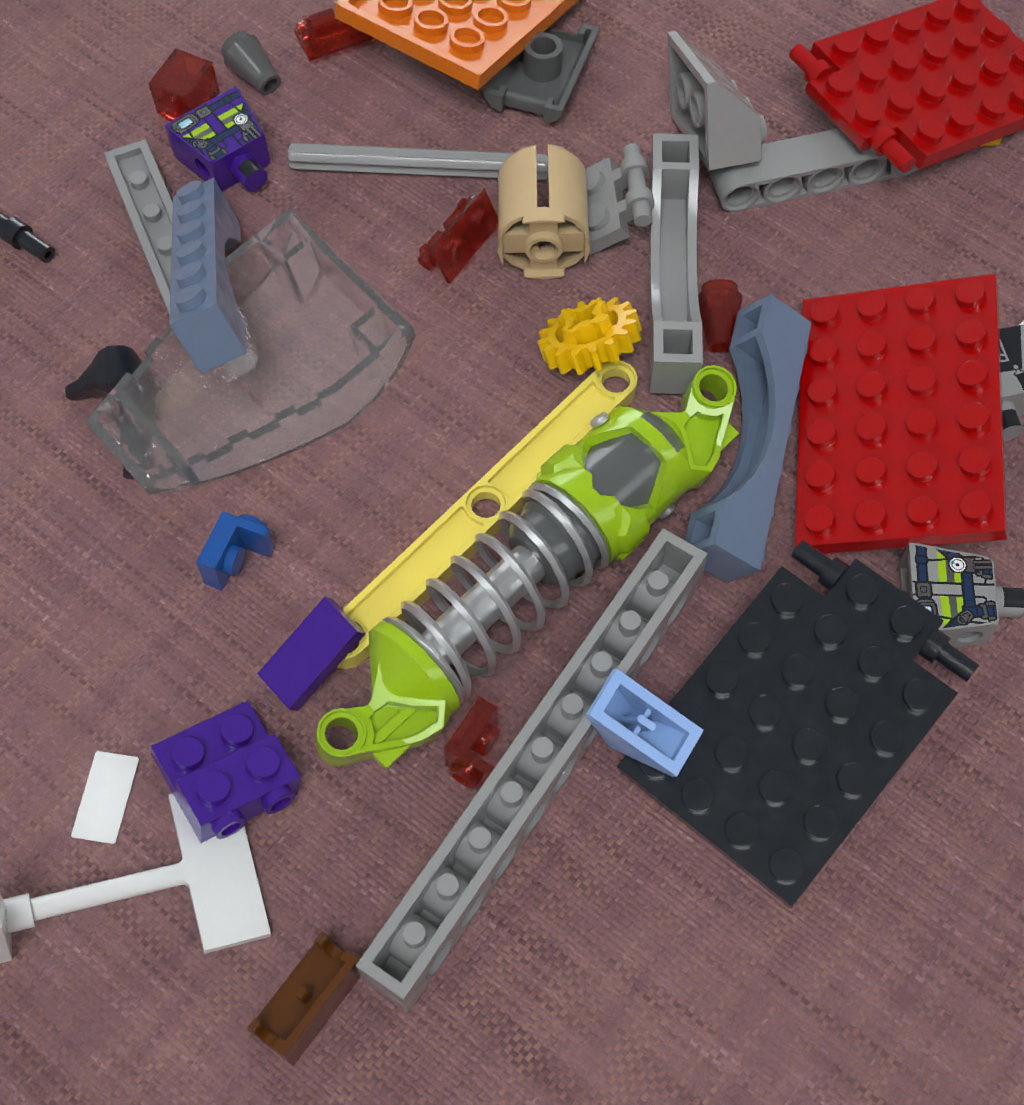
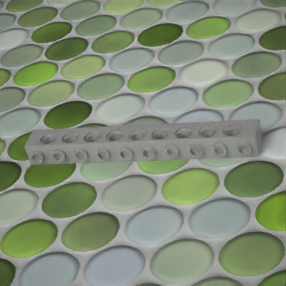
[356,528,708,1013]

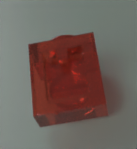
[444,696,501,789]

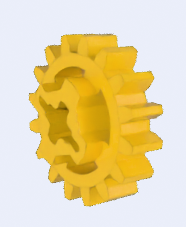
[537,297,642,375]

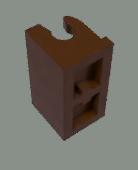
[247,932,361,1066]

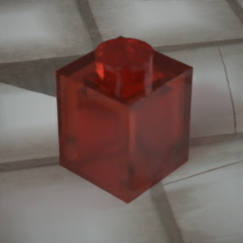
[148,48,220,121]

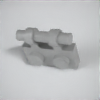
[585,143,654,255]

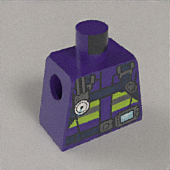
[165,86,270,191]

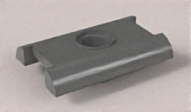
[484,23,600,122]

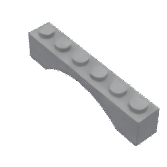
[649,133,703,394]

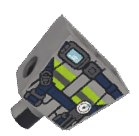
[898,543,1024,648]

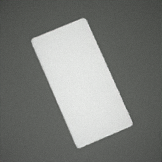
[71,751,139,844]

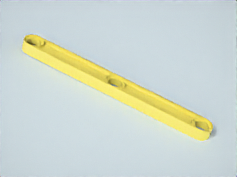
[337,361,638,669]

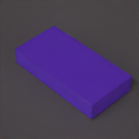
[257,597,365,711]

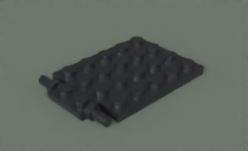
[617,540,980,909]

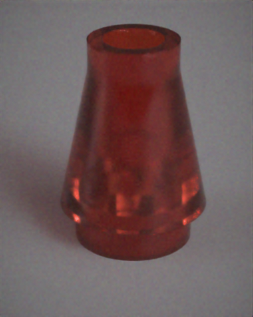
[698,279,743,353]

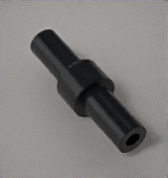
[0,212,55,263]

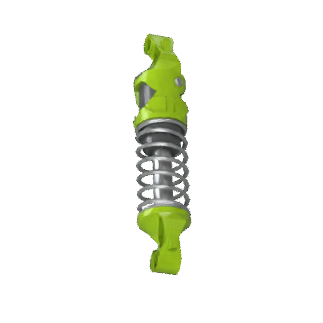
[315,365,739,771]

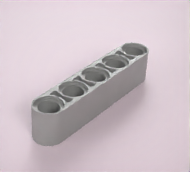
[708,128,919,212]

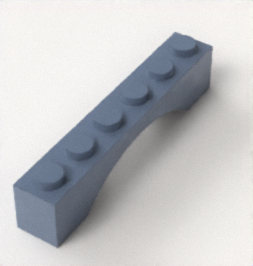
[169,178,247,374]
[685,294,812,583]

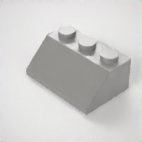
[667,31,767,171]

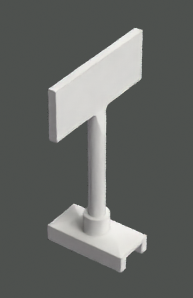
[0,794,271,963]

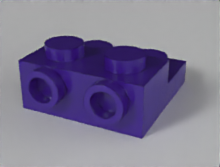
[151,701,300,843]

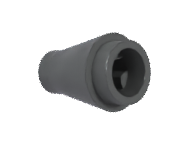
[221,31,281,95]

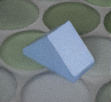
[585,669,704,777]

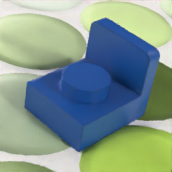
[196,511,275,591]

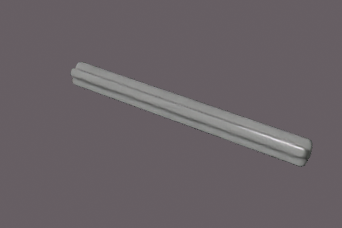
[288,142,548,181]

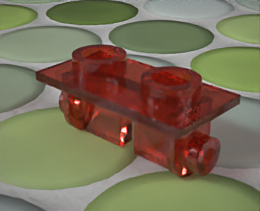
[294,8,376,61]
[417,188,498,283]

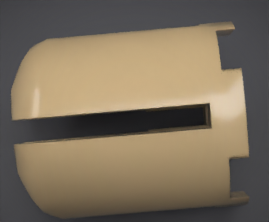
[497,144,590,280]

